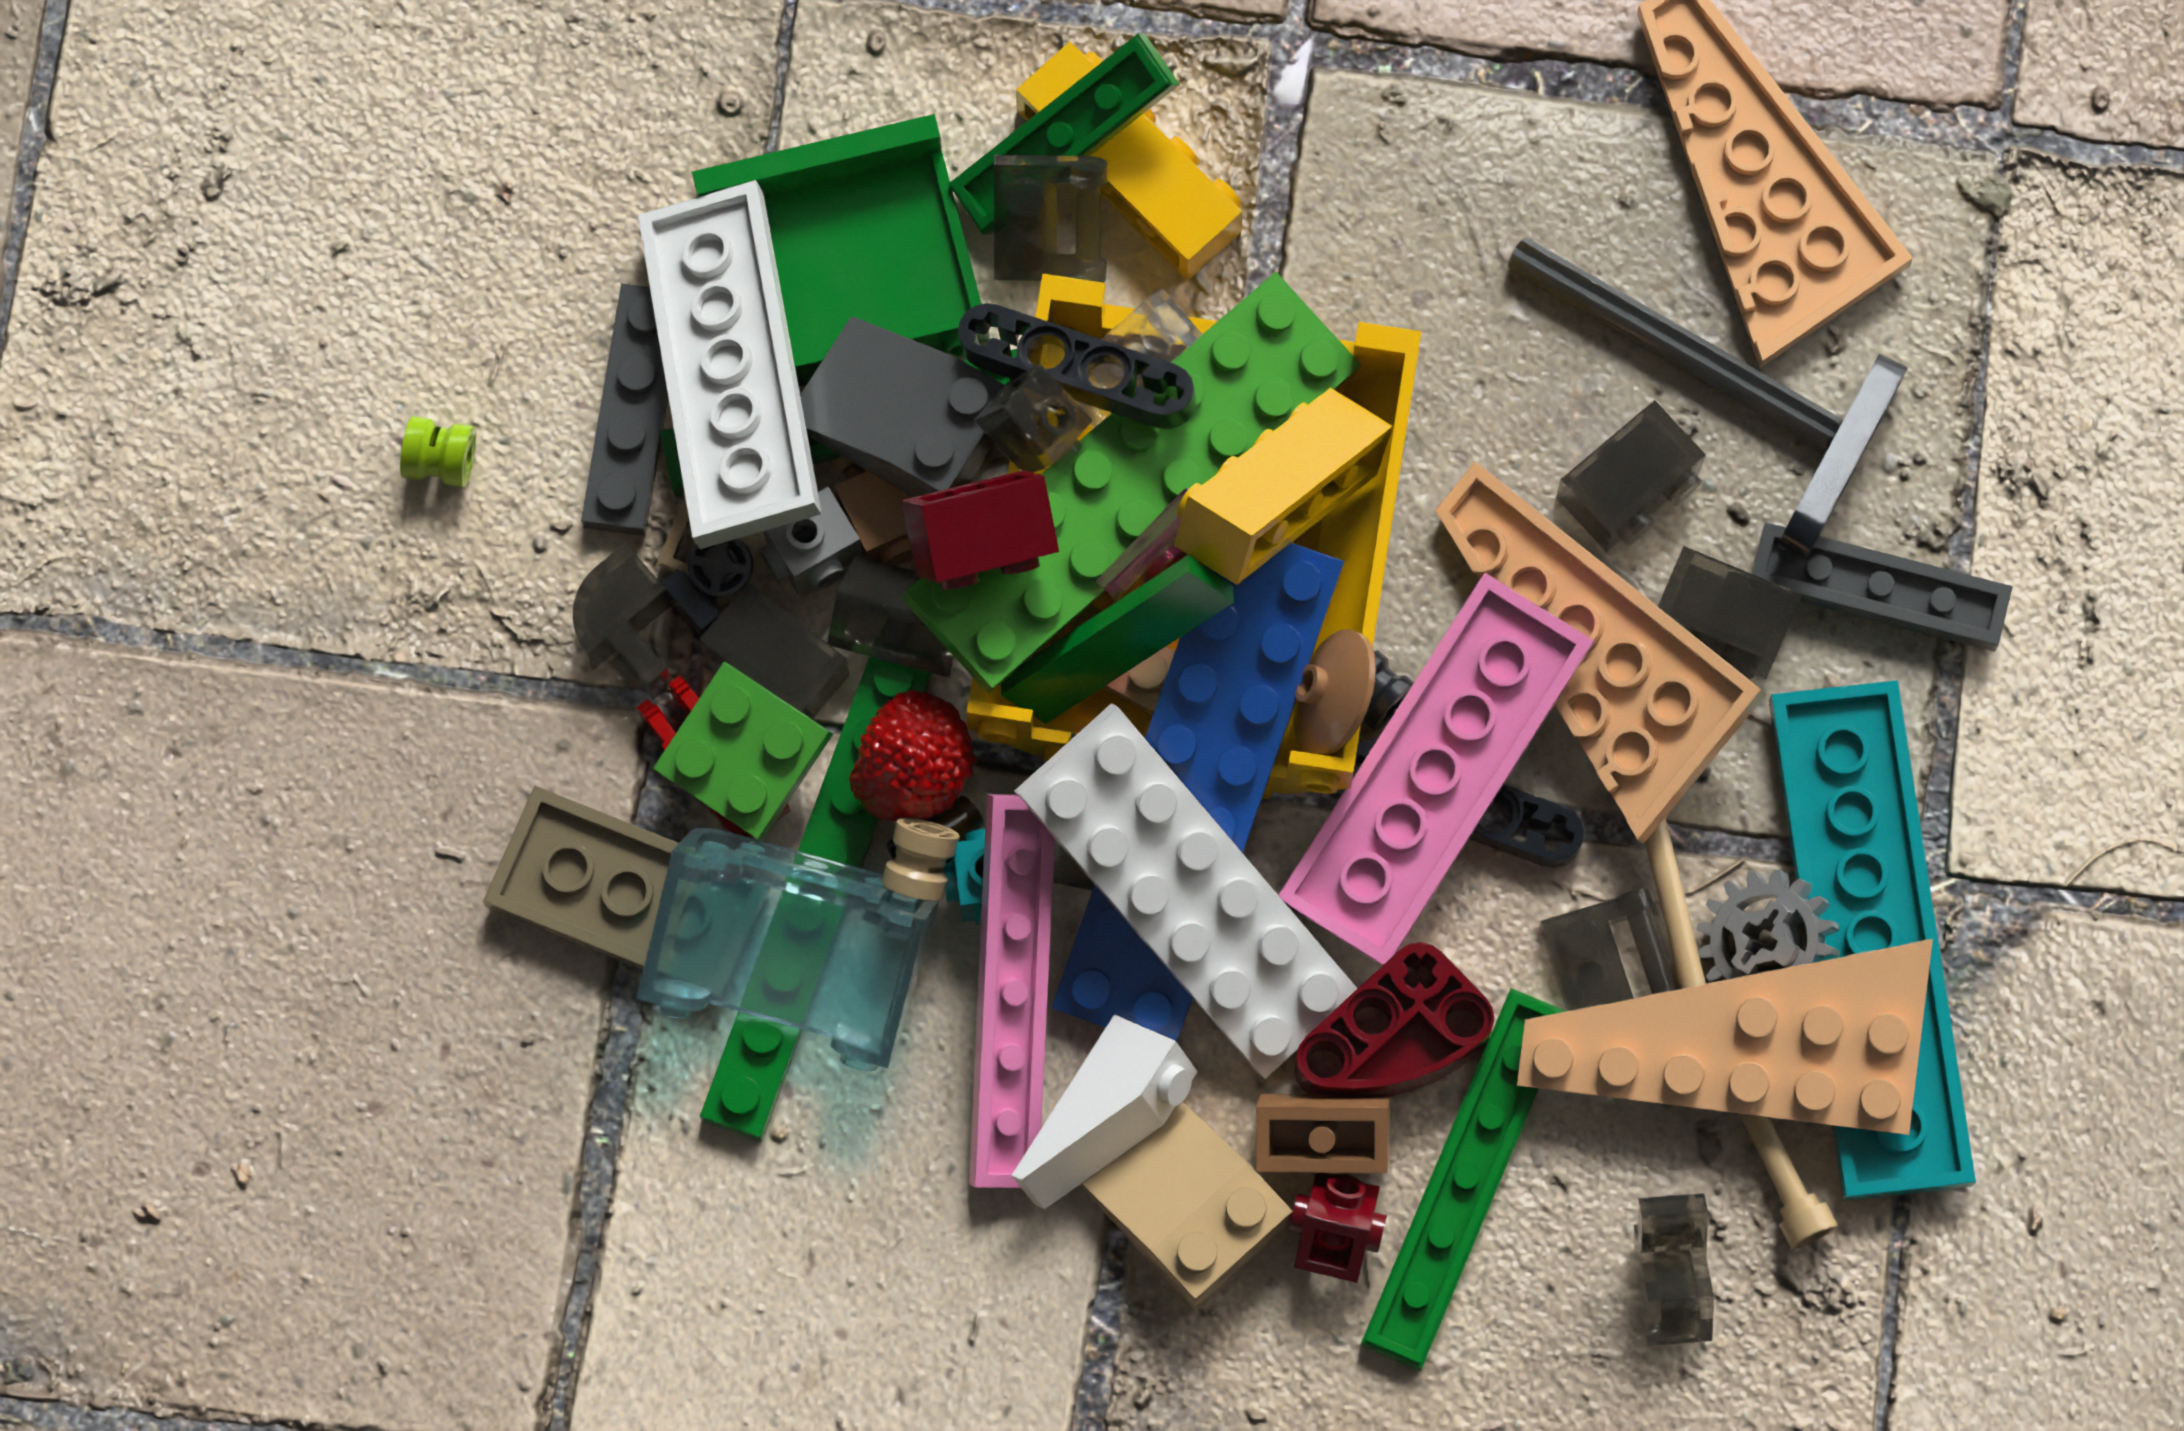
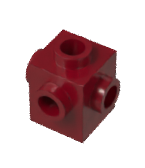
[1288,1173,1387,1283]

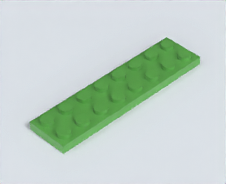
[901,272,1361,694]

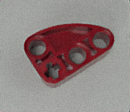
[1294,942,1495,1096]

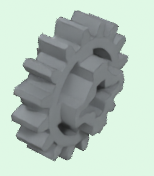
[1697,869,1839,982]

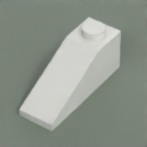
[1011,1015,1198,1209]

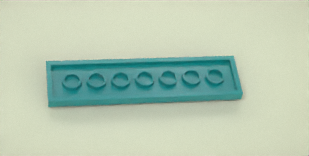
[1769,680,1976,1201]

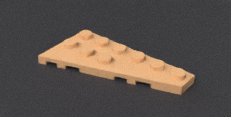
[1637,0,1913,369]
[1435,461,1766,844]
[1517,939,1933,1135]

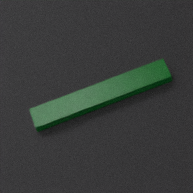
[1360,988,1566,1371]

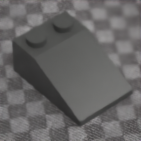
[800,316,1014,497]

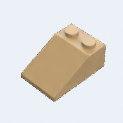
[1079,1102,1293,1311]

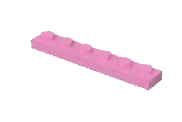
[969,794,1055,1188]

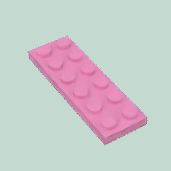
[1278,573,1594,966]

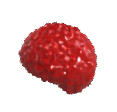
[849,690,977,821]

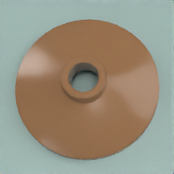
[1293,629,1376,756]

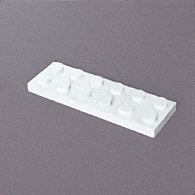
[638,180,822,549]
[1014,703,1358,1079]

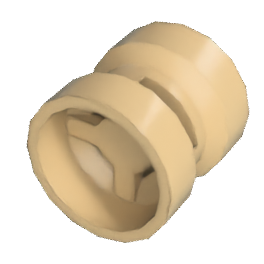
[881,818,960,901]

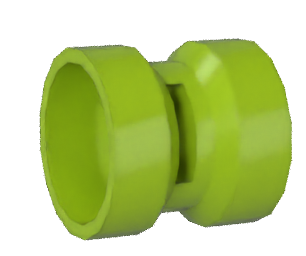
[400,416,477,488]

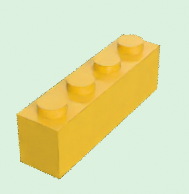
[1016,41,1243,281]
[1174,388,1393,585]

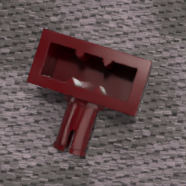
[901,470,1059,590]

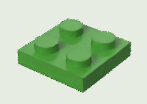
[653,661,833,841]

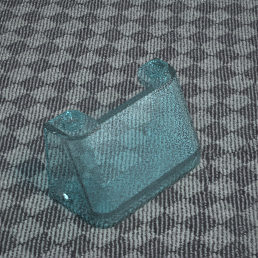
[636,828,940,1071]

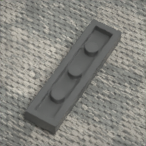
[581,283,669,536]
[1748,522,2013,652]

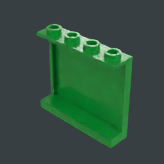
[692,114,990,386]

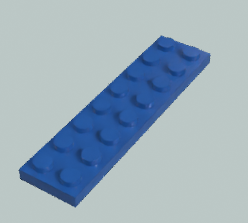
[1052,543,1345,1043]

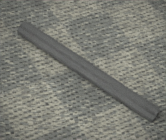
[1508,238,1843,450]

